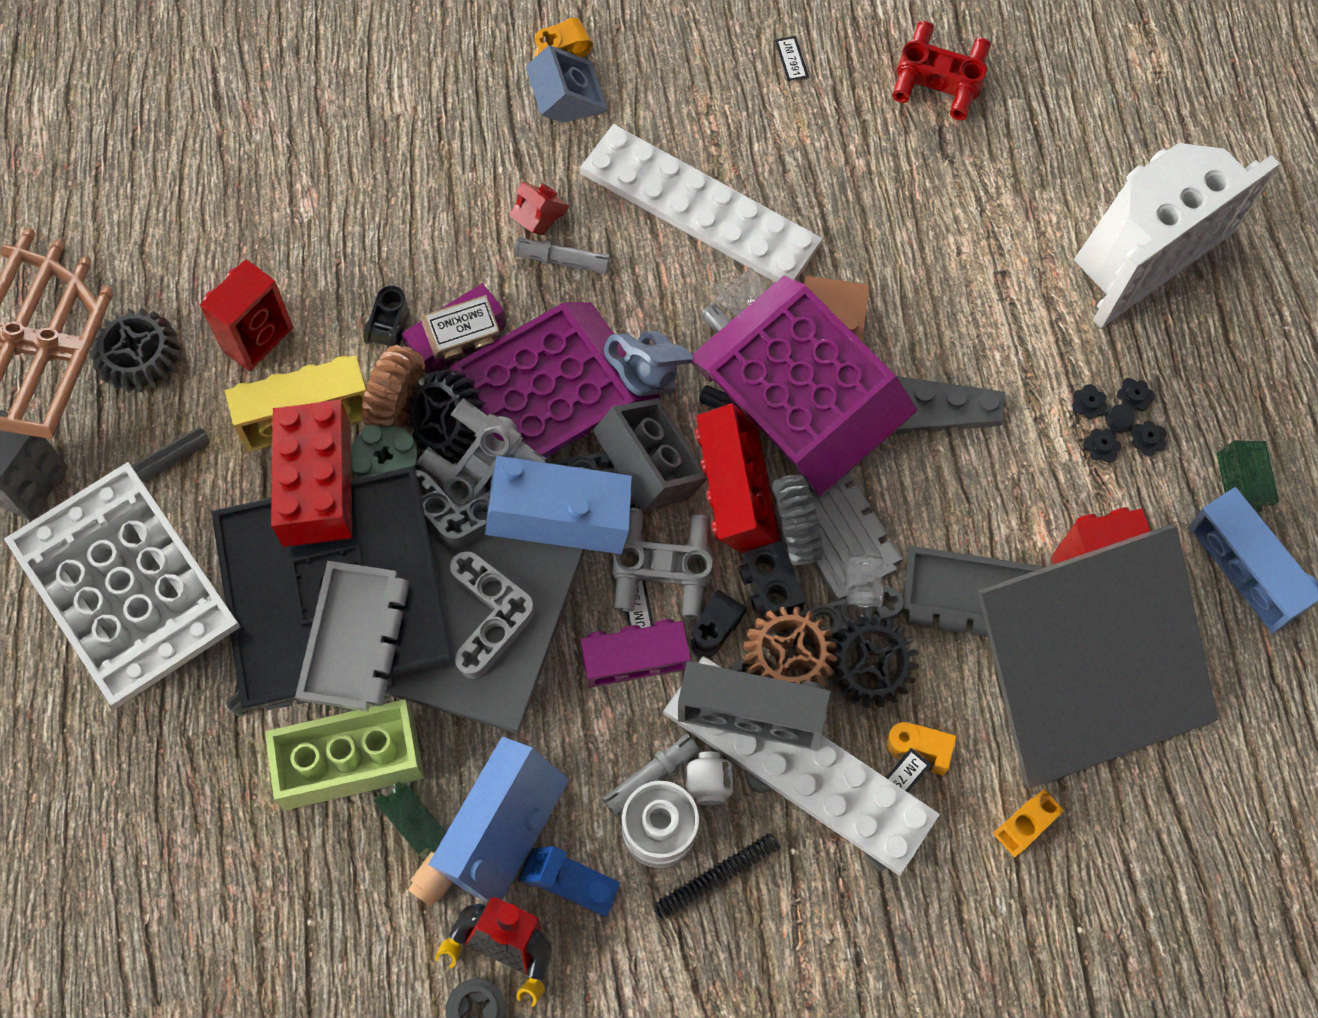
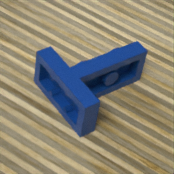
[518,846,621,917]

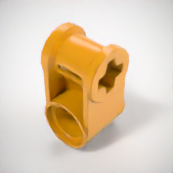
[535,18,593,58]

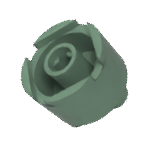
[351,425,421,478]

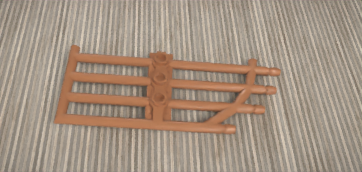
[0,228,113,439]

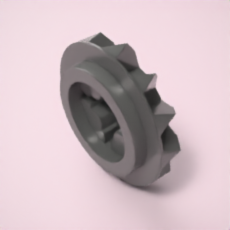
[446,979,506,1018]

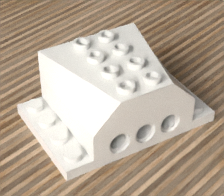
[1074,143,1280,329]
[4,462,240,709]

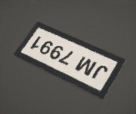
[775,36,809,81]
[625,580,654,628]
[885,748,932,792]

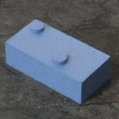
[485,456,632,554]
[1188,486,1318,634]
[428,736,569,902]

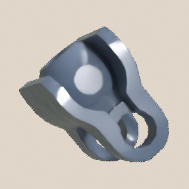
[604,331,693,396]

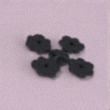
[1072,378,1167,463]

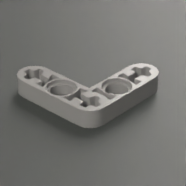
[450,551,535,679]

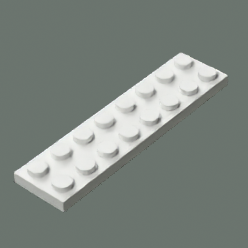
[580,124,822,282]
[663,656,940,876]

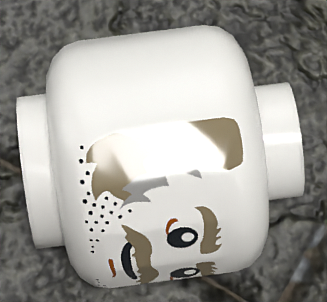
[687,751,733,806]

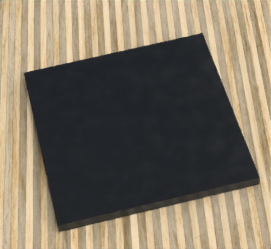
[211,465,455,712]

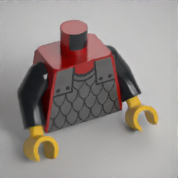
[435,897,552,1007]

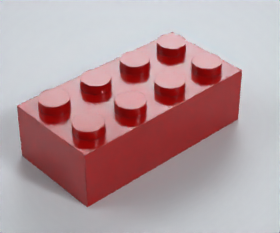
[271,399,352,547]
[695,403,781,555]

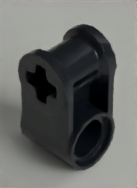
[363,285,409,346]
[690,589,747,658]

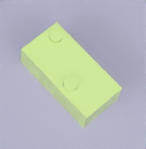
[265,699,424,810]

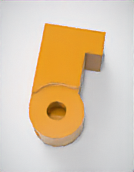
[886,722,956,776]
[992,788,1064,858]

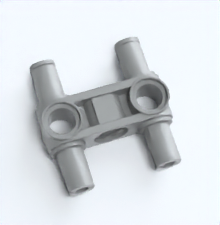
[416,398,546,513]
[612,508,713,618]

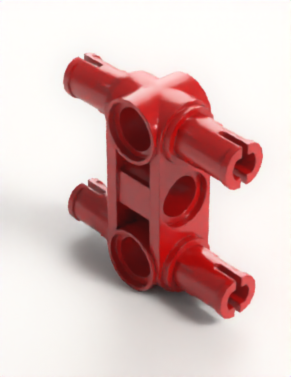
[892,21,991,121]

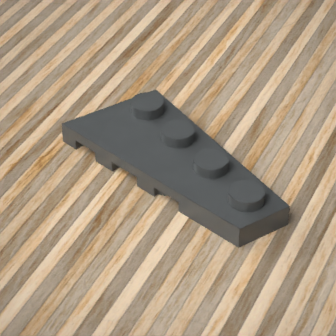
[895,376,1005,434]

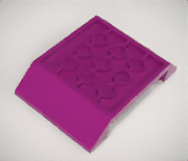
[691,275,917,498]
[448,302,661,491]

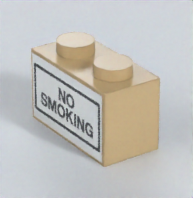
[422,295,500,360]

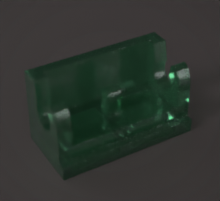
[1216,440,1279,512]
[373,782,447,862]

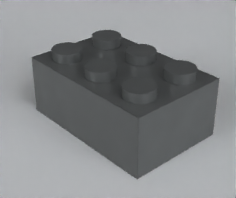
[592,398,708,511]
[0,410,68,522]

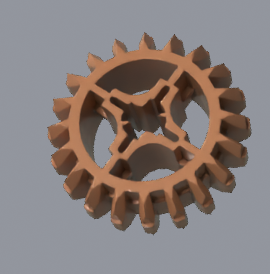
[362,345,425,428]
[743,606,837,687]

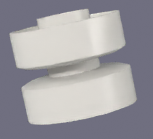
[622,781,699,868]

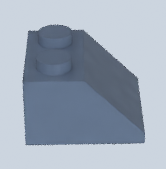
[526,45,608,123]

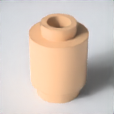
[408,851,453,907]

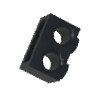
[738,540,806,622]

